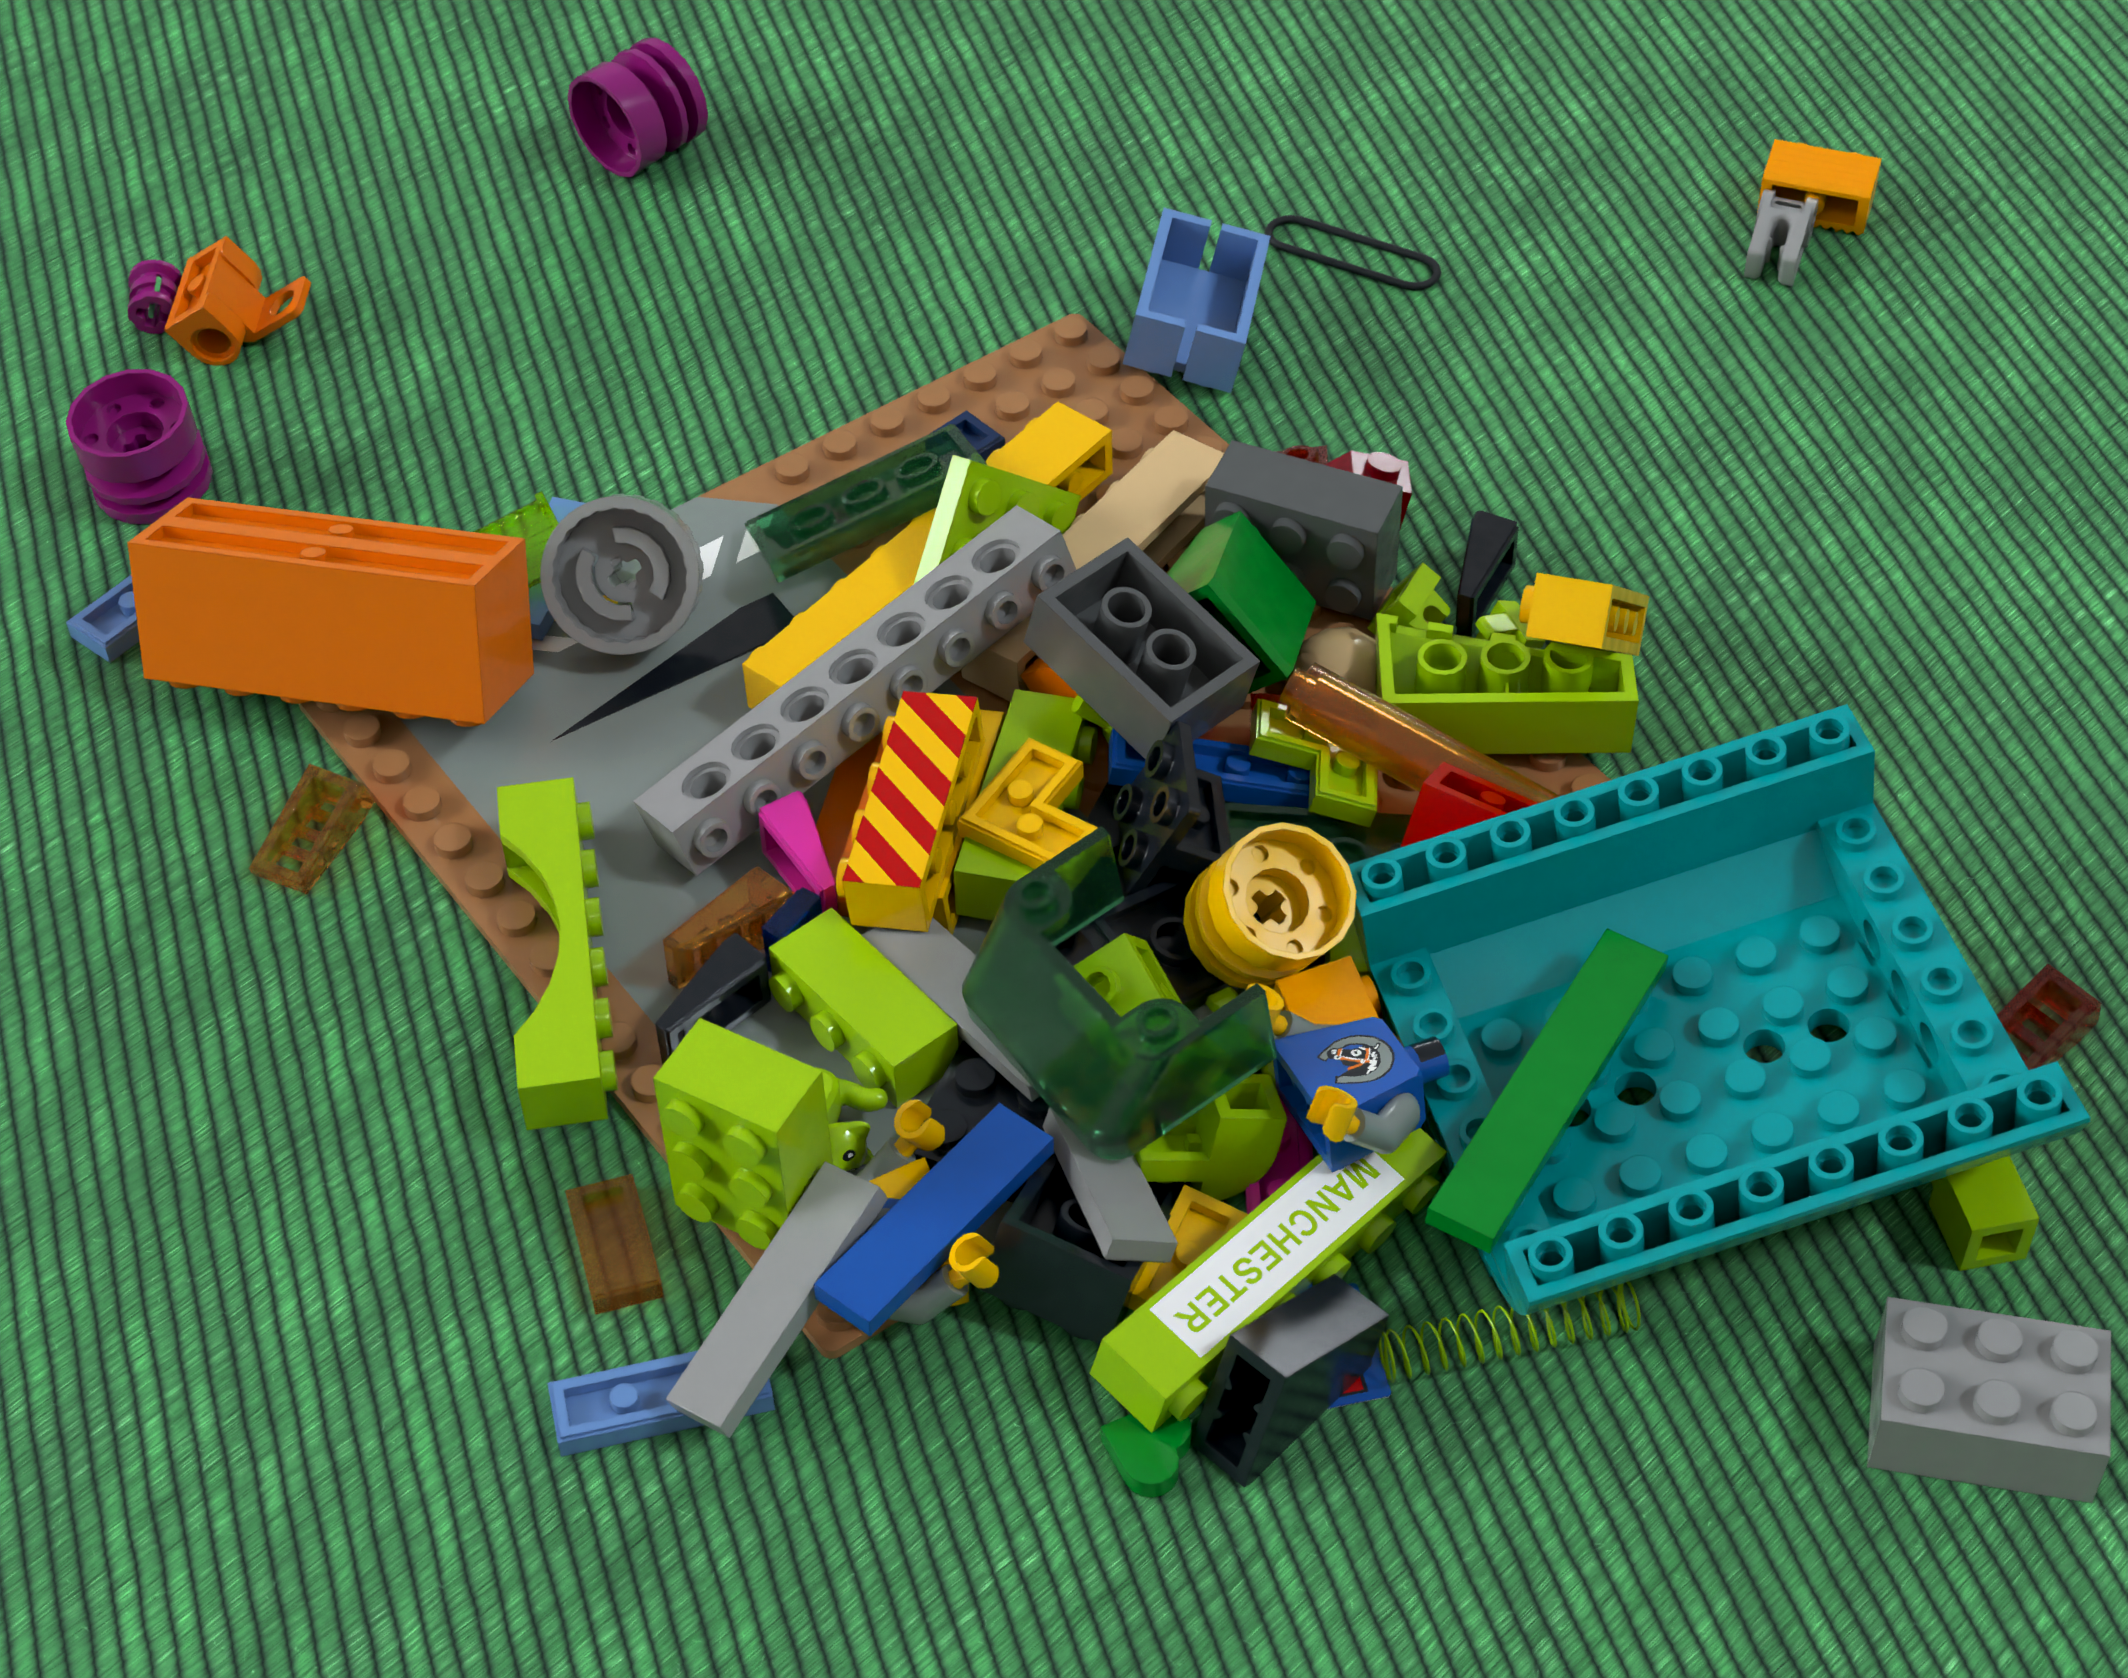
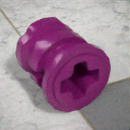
[128,259,182,334]

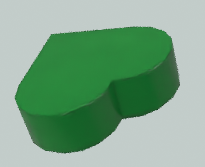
[1100,1414,1191,1498]

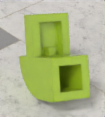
[1123,1073,1287,1200]

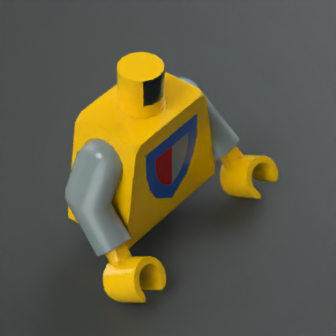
[856,1099,999,1325]

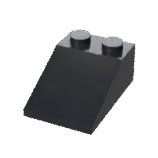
[978,1152,1191,1344]

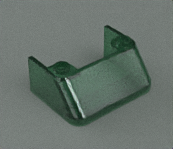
[962,826,1277,1160]

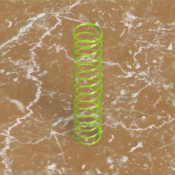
[1378,1281,1641,1383]

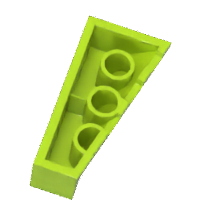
[1375,613,1639,755]

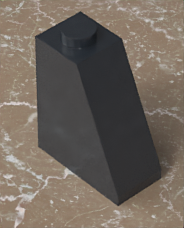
[1190,1274,1389,1487]

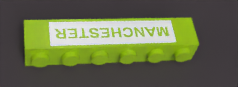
[1089,1128,1447,1433]

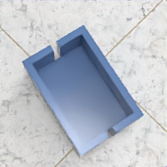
[1122,208,1271,393]

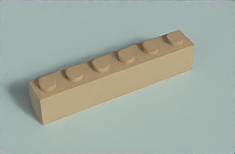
[961,430,1224,702]

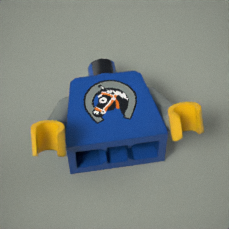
[1236,983,1450,1172]

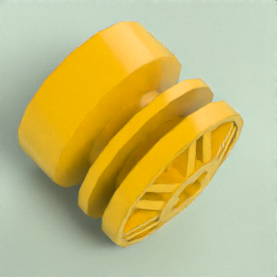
[1183,822,1357,989]

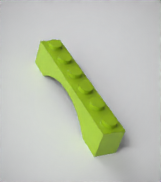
[497,777,618,1130]

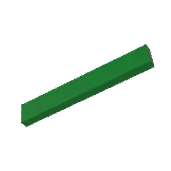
[1425,928,1669,1254]

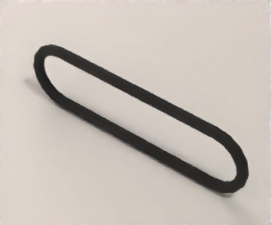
[1265,215,1441,291]

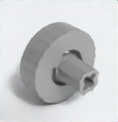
[540,494,704,655]

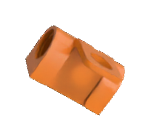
[164,236,311,366]

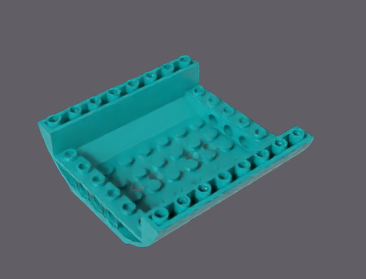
[1348,704,2090,1315]

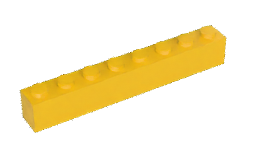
[742,401,1113,709]

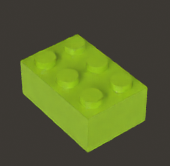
[653,1018,833,1250]

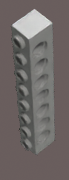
[633,505,1077,876]

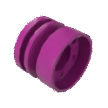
[567,38,708,177]
[66,369,213,524]

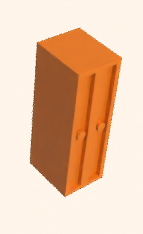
[127,497,534,727]

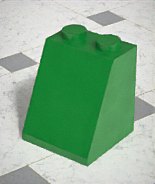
[1167,511,1317,694]

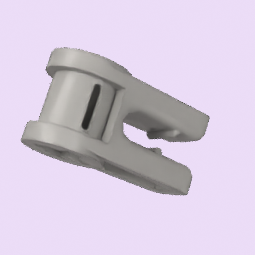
[1744,189,1819,287]

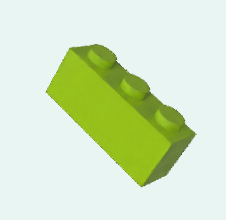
[769,907,959,1108]

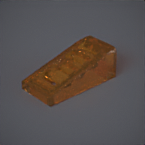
[249,764,374,894]
[663,866,796,989]

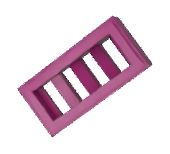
[758,791,839,918]

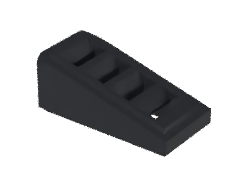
[1455,510,1519,637]
[655,933,771,1065]

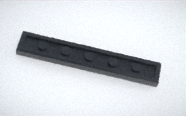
[552,593,794,741]

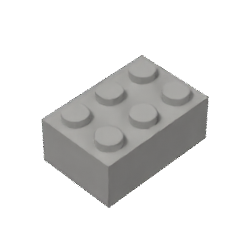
[1867,1297,2111,1503]

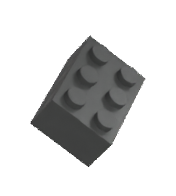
[1205,440,1403,621]
[1024,537,1260,759]

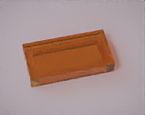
[565,1174,664,1315]

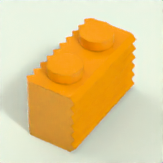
[1757,139,1882,236]

